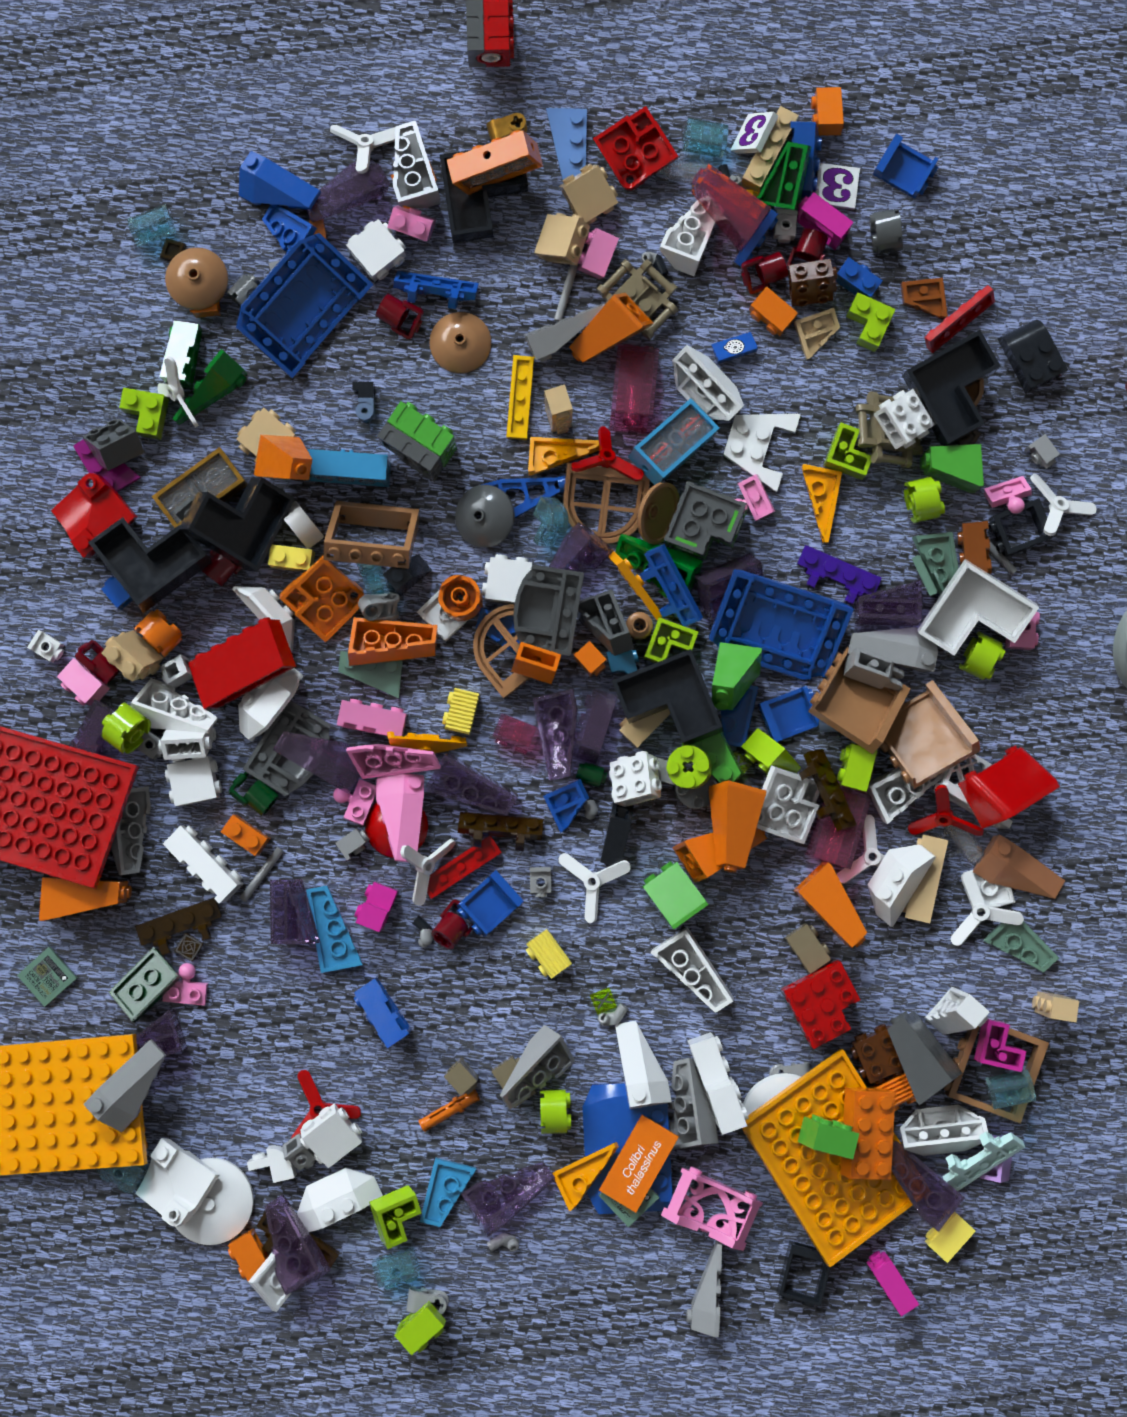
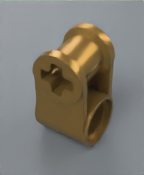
[486,113,527,140]

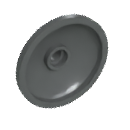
[455,485,515,548]

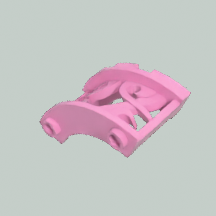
[661,1167,763,1251]

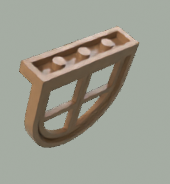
[563,463,650,544]
[473,604,530,699]

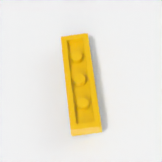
[506,355,534,440]

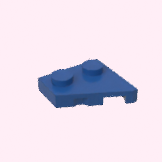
[543,779,589,833]

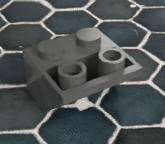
[82,419,145,471]

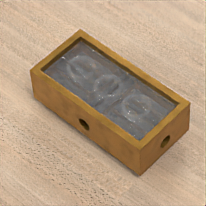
[152,447,248,528]

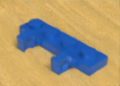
[393,271,479,309]
[640,544,703,627]

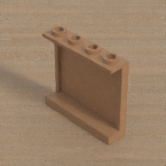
[808,647,910,754]
[880,680,980,789]

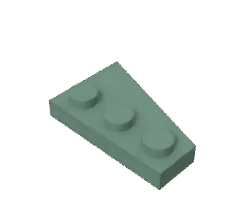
[912,532,959,595]
[338,651,403,699]
[983,921,1059,972]

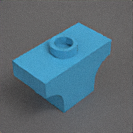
[606,650,639,674]

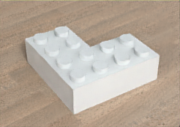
[918,559,1039,656]
[687,1032,749,1135]

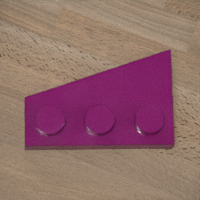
[73,439,141,492]

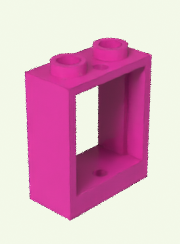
[797,192,853,250]
[866,1251,919,1317]

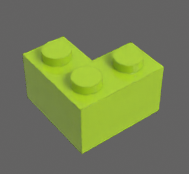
[846,292,895,352]
[119,388,169,440]
[823,423,871,480]
[644,617,698,663]
[741,728,801,776]
[837,744,878,792]
[369,1185,421,1249]
[394,1301,446,1356]

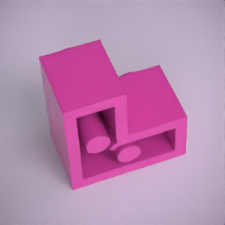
[354,881,399,932]
[974,1019,1026,1072]

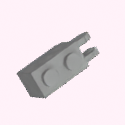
[843,647,904,690]

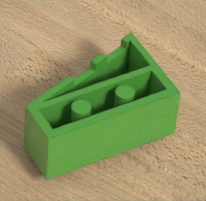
[681,732,744,783]

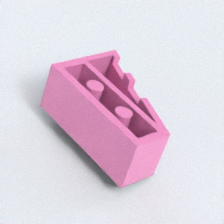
[337,699,408,736]

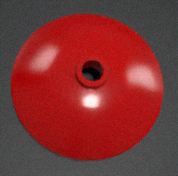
[365,802,428,858]

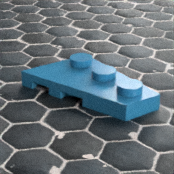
[420,1158,477,1227]

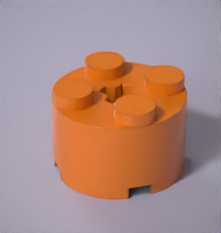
[438,575,483,621]
[134,609,183,658]

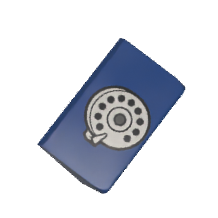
[711,332,758,364]

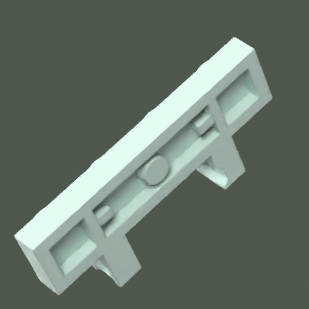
[942,1132,1025,1191]

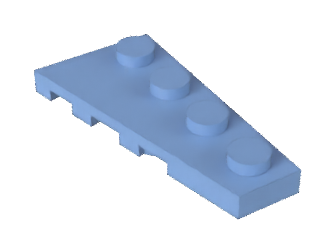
[546,108,587,184]

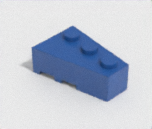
[791,121,823,198]
[354,977,412,1048]

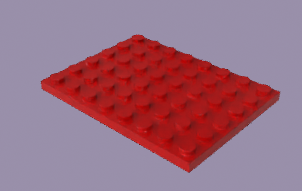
[0,726,139,889]

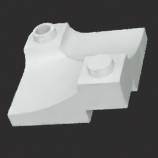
[757,765,820,844]
[135,1138,220,1226]

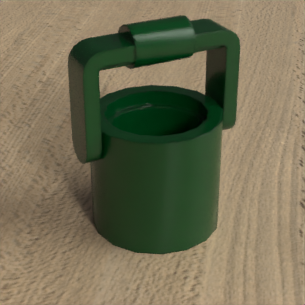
[229,771,279,816]

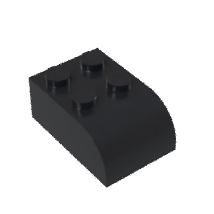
[997,319,1068,393]

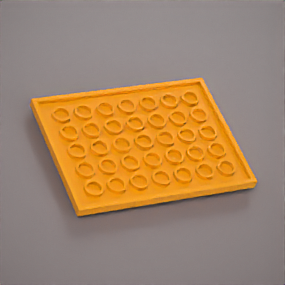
[0,1034,148,1175]
[742,1049,931,1267]

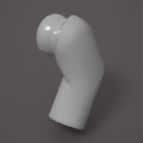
[598,1003,629,1026]
[487,1233,519,1252]

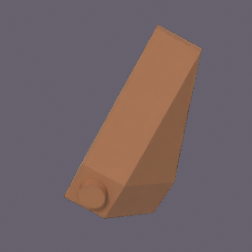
[973,834,1065,899]

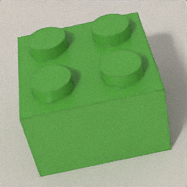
[798,1114,859,1159]

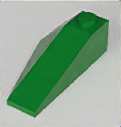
[173,349,247,425]
[615,534,703,598]

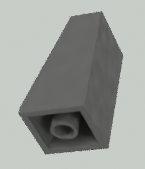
[887,1011,962,1105]

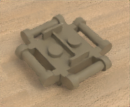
[596,259,678,340]
[856,391,923,468]

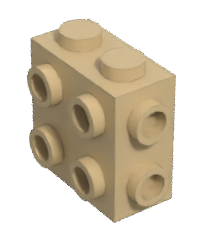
[559,164,618,225]
[534,213,590,265]
[236,408,297,462]
[102,630,163,682]

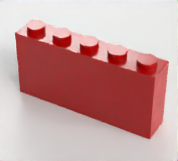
[188,617,296,709]

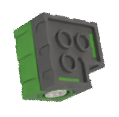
[377,401,457,482]
[664,481,748,560]

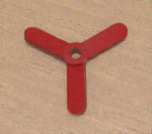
[571,426,644,481]
[908,785,984,836]
[291,1070,361,1139]

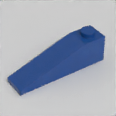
[239,151,322,210]

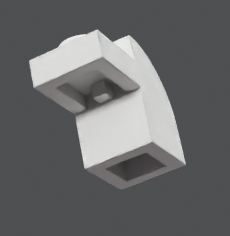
[284,501,324,549]
[247,1145,297,1183]

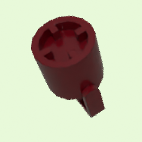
[787,228,828,269]
[741,251,788,294]
[375,293,424,339]
[201,550,241,587]
[75,640,120,685]
[431,899,473,949]

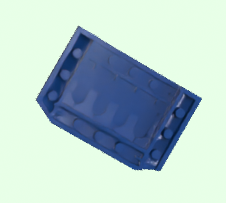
[236,233,373,378]
[709,569,854,680]
[582,1083,672,1214]

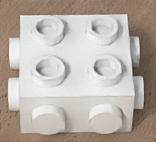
[346,219,406,282]
[874,389,935,450]
[482,554,532,604]
[158,728,216,761]
[609,751,662,807]
[165,756,222,806]
[300,1103,362,1168]

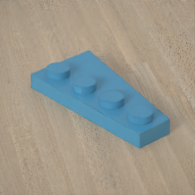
[306,885,363,973]

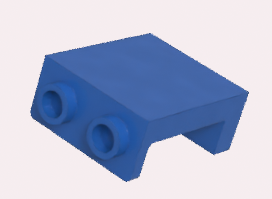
[873,134,939,199]
[758,686,819,742]
[456,870,524,937]

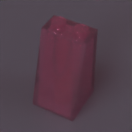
[691,164,771,251]
[609,344,659,434]
[805,781,872,869]

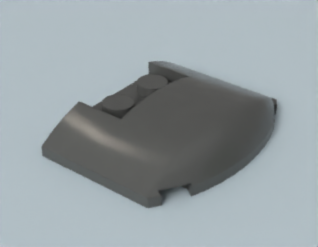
[514,564,584,656]
[242,700,331,796]

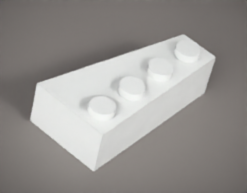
[867,767,945,824]
[163,825,244,904]
[650,927,734,1013]
[925,987,989,1035]

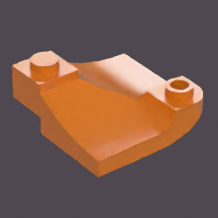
[279,555,365,643]

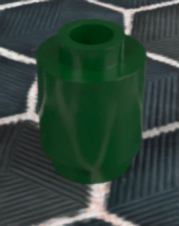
[575,762,607,788]

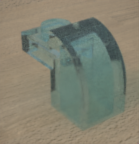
[533,496,568,547]
[357,563,389,595]

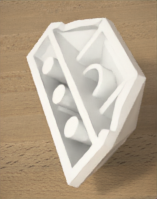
[672,345,744,421]
[232,586,295,651]
[238,668,303,742]
[868,845,936,927]
[900,1105,988,1156]
[297,1167,383,1232]

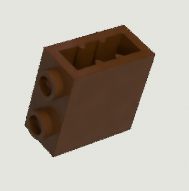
[789,259,837,307]
[849,1024,905,1085]

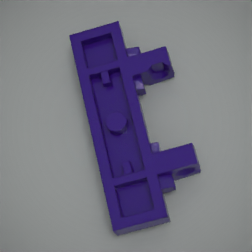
[796,545,882,605]

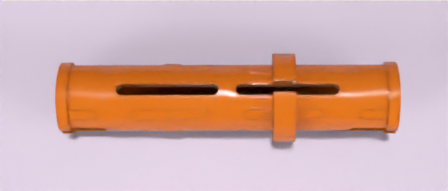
[418,1089,480,1132]

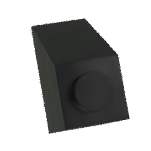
[382,554,432,596]
[600,801,634,866]

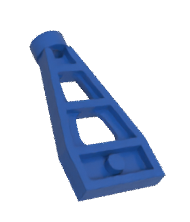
[482,475,565,518]

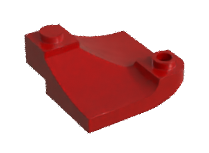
[593,106,679,191]
[51,473,138,558]

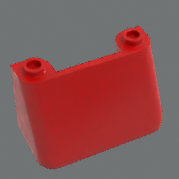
[958,745,1060,829]

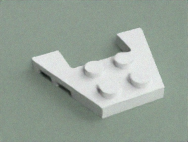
[723,414,800,492]

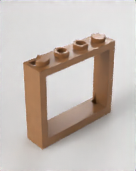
[324,501,419,569]
[944,1026,1049,1124]

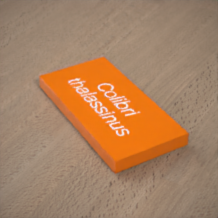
[599,1114,679,1213]

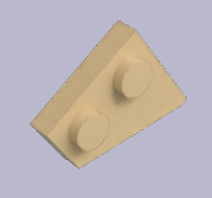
[794,308,840,360]

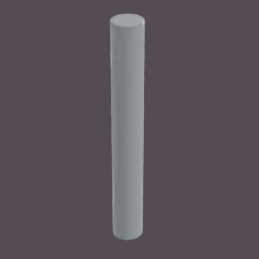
[554,264,579,321]
[990,542,1017,575]
[239,846,284,902]

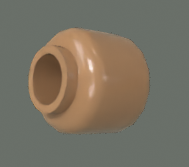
[626,612,653,640]

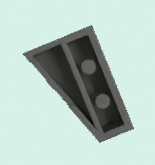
[577,589,634,656]

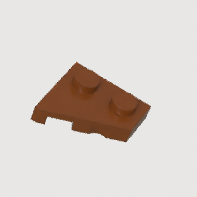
[900,277,948,319]

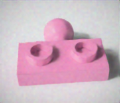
[735,474,775,521]
[984,476,1032,514]
[333,779,376,826]
[163,963,208,1006]

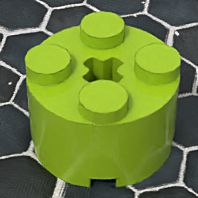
[904,477,945,523]
[959,631,1006,680]
[102,703,151,754]
[666,745,712,789]
[540,1090,571,1134]

